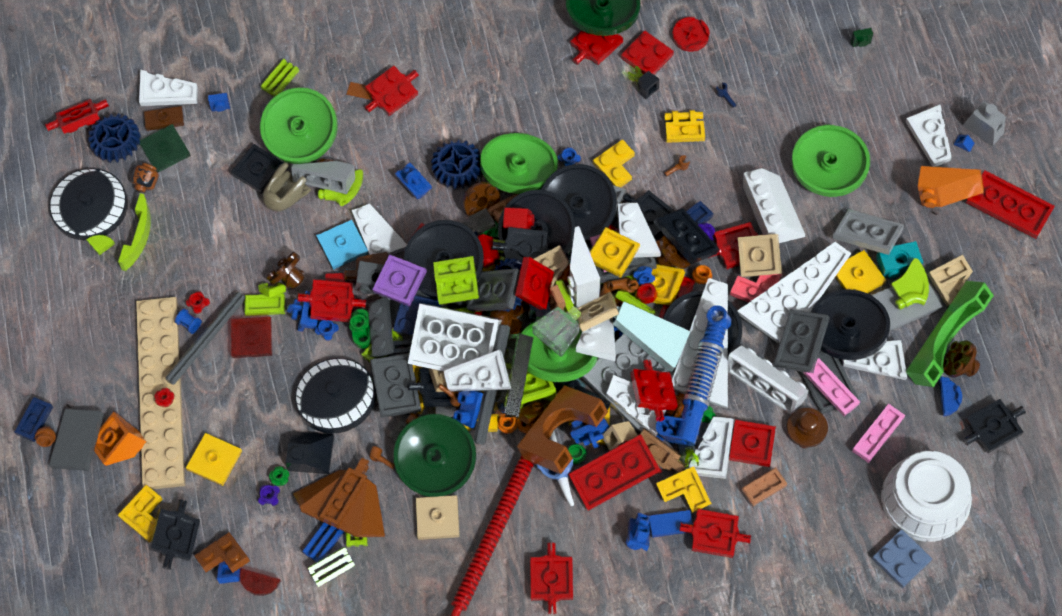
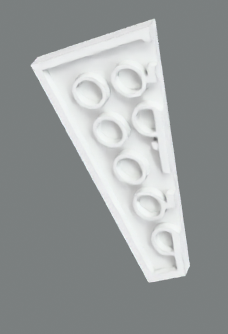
[738,242,851,344]
[672,278,728,409]

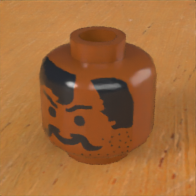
[130,163,159,193]

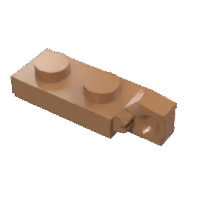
[639,428,687,473]

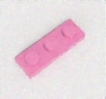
[803,358,860,417]
[852,404,905,463]

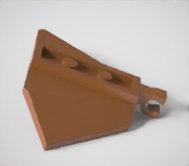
[293,458,385,537]

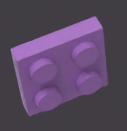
[372,255,427,307]

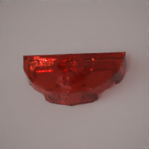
[240,568,281,596]

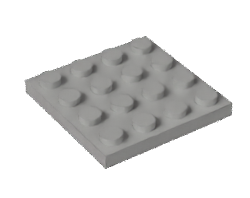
[582,334,679,434]

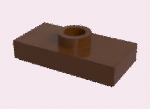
[144,106,185,131]
[515,399,551,425]

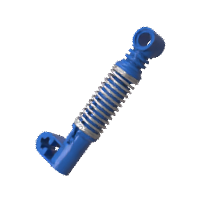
[656,305,731,446]

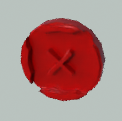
[672,17,710,52]

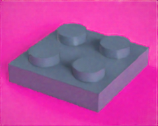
[872,529,932,589]

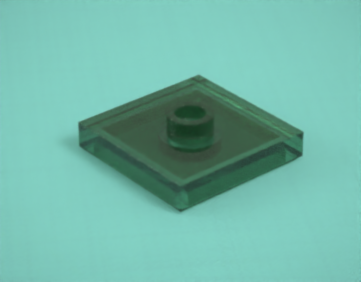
[140,124,191,172]

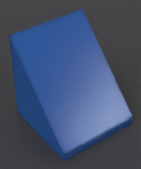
[954,135,975,152]

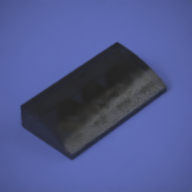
[491,333,533,418]

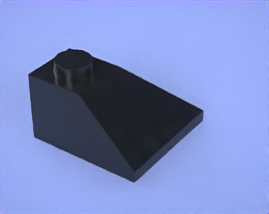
[286,431,334,474]

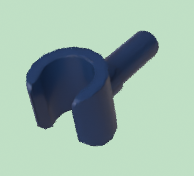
[716,82,737,108]

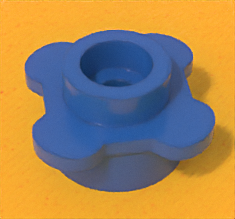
[558,147,581,166]
[633,266,655,286]
[315,320,339,341]

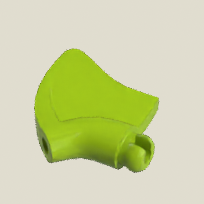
[318,169,364,206]
[891,258,929,310]

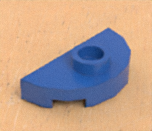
[939,377,962,417]

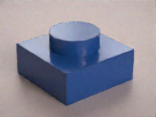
[208,93,230,112]
[217,562,241,584]

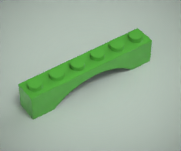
[906,281,994,387]

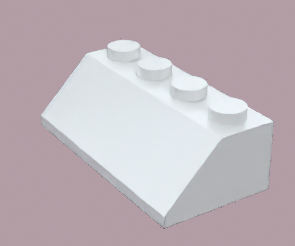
[743,168,805,243]
[728,345,809,415]

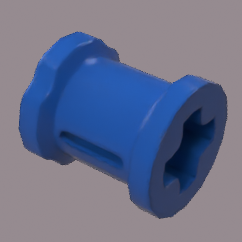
[175,309,202,334]

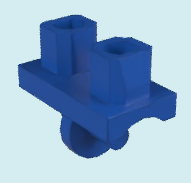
[395,163,432,199]
[287,291,318,332]
[453,391,483,428]
[570,418,610,448]
[626,513,650,551]

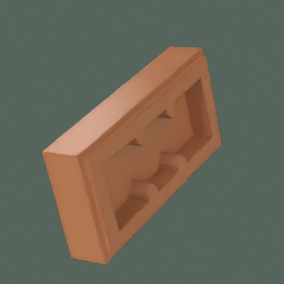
[548,285,566,322]
[741,467,787,507]

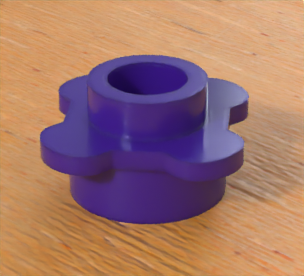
[698,223,715,241]
[258,485,280,506]

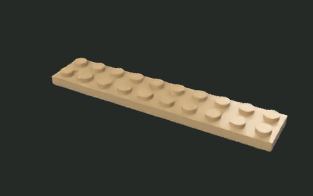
[136,297,185,489]

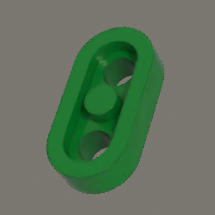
[351,309,371,349]

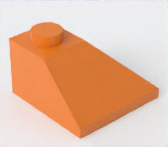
[94,412,147,466]

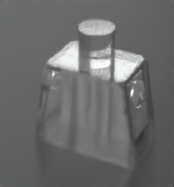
[532,306,581,357]

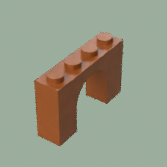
[517,385,608,474]

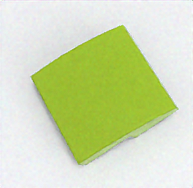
[433,256,479,305]

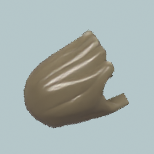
[263,162,311,212]

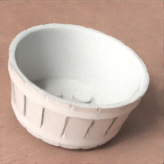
[881,451,972,542]

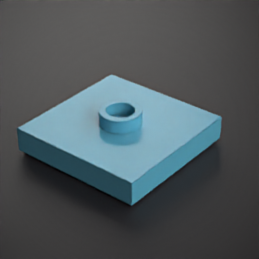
[316,220,369,270]

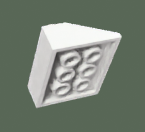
[567,226,600,319]
[408,304,502,371]

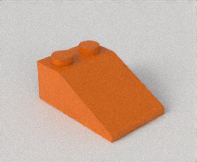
[918,166,984,208]

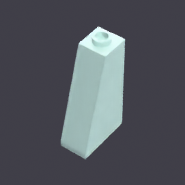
[613,302,690,372]

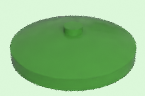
[260,88,338,164]
[792,125,870,197]
[480,133,558,194]
[517,317,598,382]

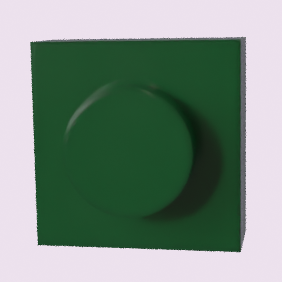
[851,28,873,47]

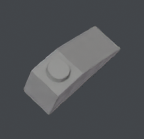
[291,161,355,194]

